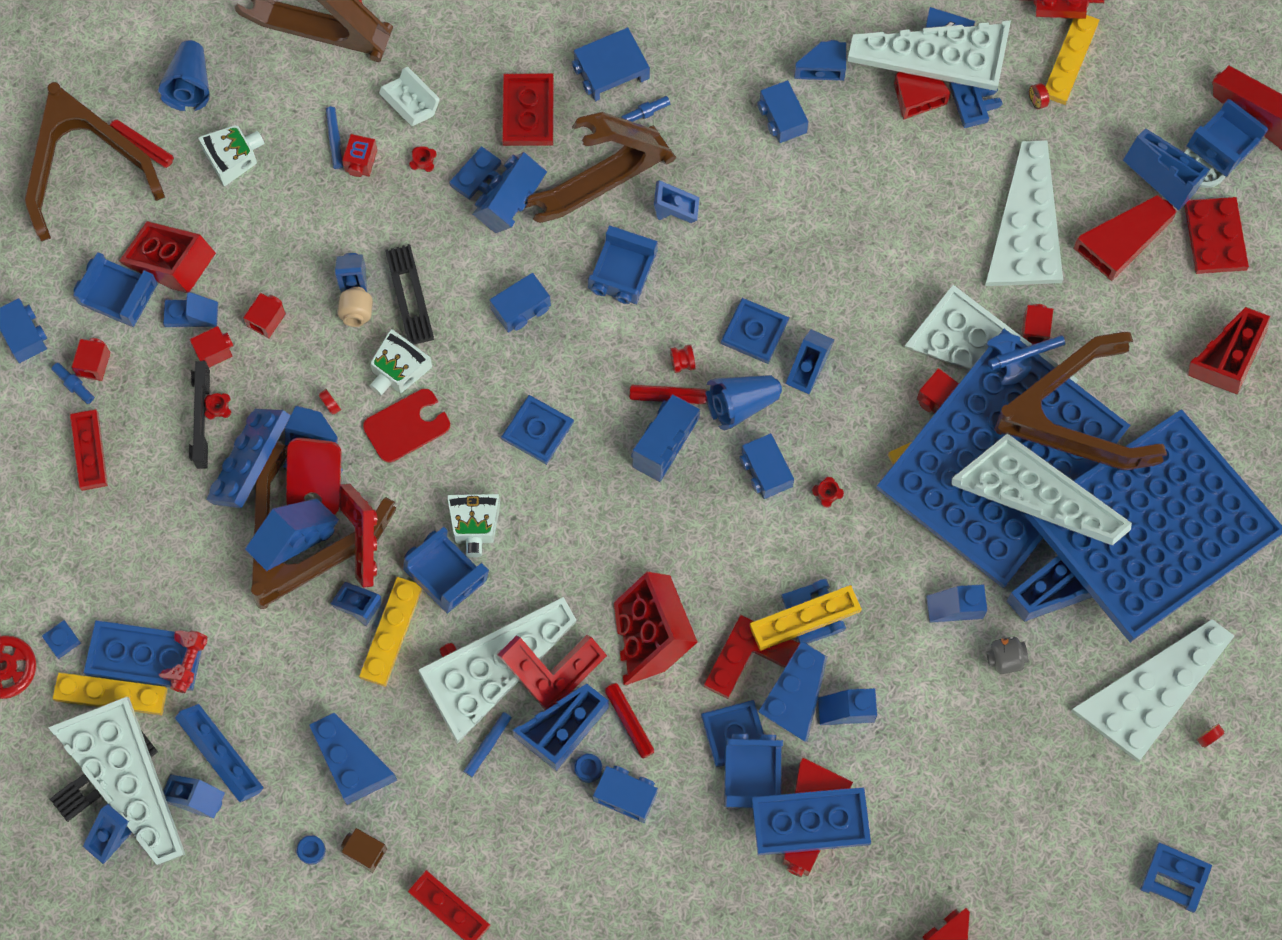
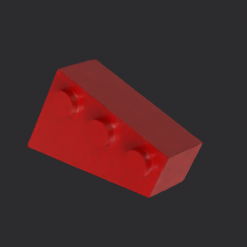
[1188,307,1270,395]

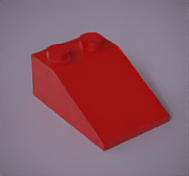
[119,221,216,293]

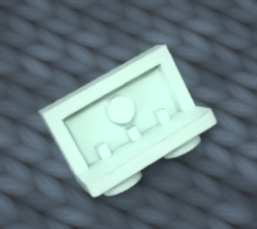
[379,67,439,126]

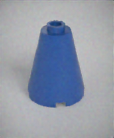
[158,40,210,111]
[706,375,782,431]

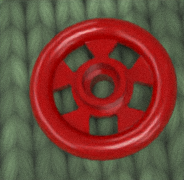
[0,635,36,699]

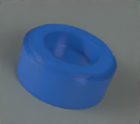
[575,754,602,783]
[297,835,326,865]

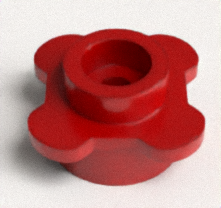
[409,146,437,172]
[204,393,231,420]
[812,477,844,508]

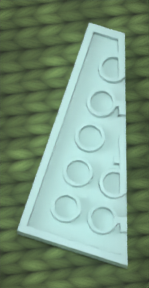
[848,20,1011,91]
[985,140,1063,286]
[905,285,1078,383]
[952,434,1132,545]
[418,597,576,744]
[1071,619,1234,762]
[48,697,185,865]

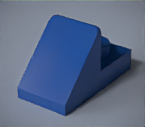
[654,180,700,223]
[163,292,218,327]
[330,582,381,626]
[83,804,132,864]

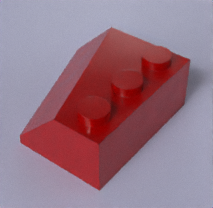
[614,571,698,685]

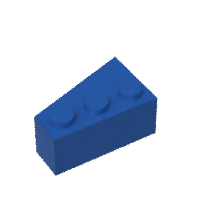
[1123,128,1210,210]
[472,152,547,233]
[631,394,700,482]
[245,499,339,571]
[1006,556,1093,622]
[758,641,828,742]
[512,683,609,771]
[309,713,398,805]

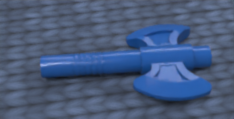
[987,334,1065,385]

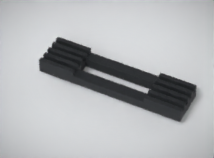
[385,244,434,345]
[189,361,210,469]
[50,730,158,822]

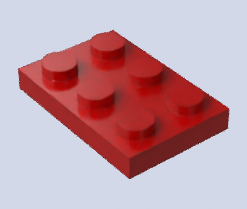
[502,73,554,146]
[1184,197,1249,274]

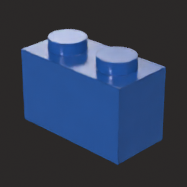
[757,80,809,143]
[489,272,551,333]
[0,298,48,364]
[739,433,794,499]
[593,766,658,823]

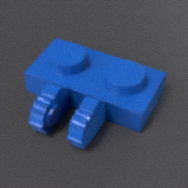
[949,82,1003,128]
[449,146,502,200]

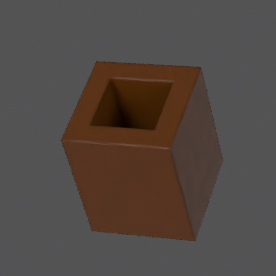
[341,828,387,873]

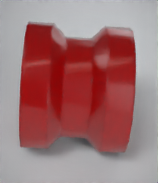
[670,344,696,373]

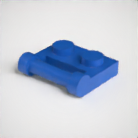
[781,579,846,644]
[1140,842,1212,913]

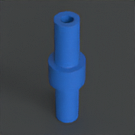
[621,96,671,122]
[51,363,95,404]

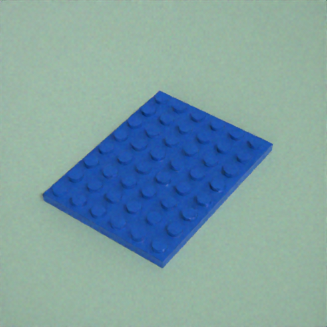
[876,328,1131,588]
[1025,409,1282,643]

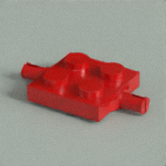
[1019,0,1105,19]

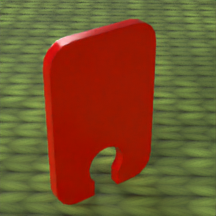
[363,389,451,463]
[286,438,342,515]

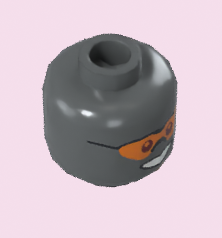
[986,636,1029,674]

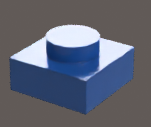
[42,620,81,659]

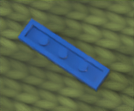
[175,704,264,803]

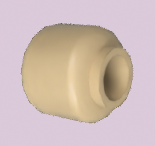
[338,287,373,327]

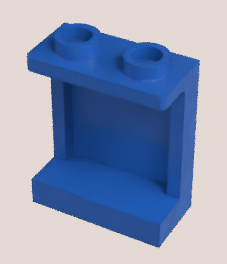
[572,27,650,102]
[1186,99,1268,177]
[588,225,658,305]
[74,252,158,328]
[403,527,489,614]
[724,734,783,808]

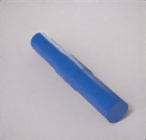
[326,106,343,169]
[463,712,512,778]

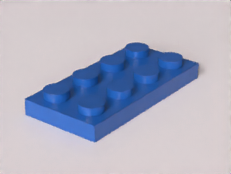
[206,409,291,508]
[84,620,202,691]
[751,787,871,855]

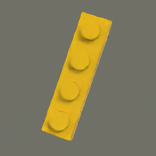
[1046,15,1100,105]
[359,577,422,687]
[750,585,862,651]
[52,673,168,715]

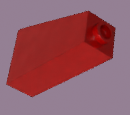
[1212,65,1282,150]
[1073,195,1177,281]
[783,758,853,877]

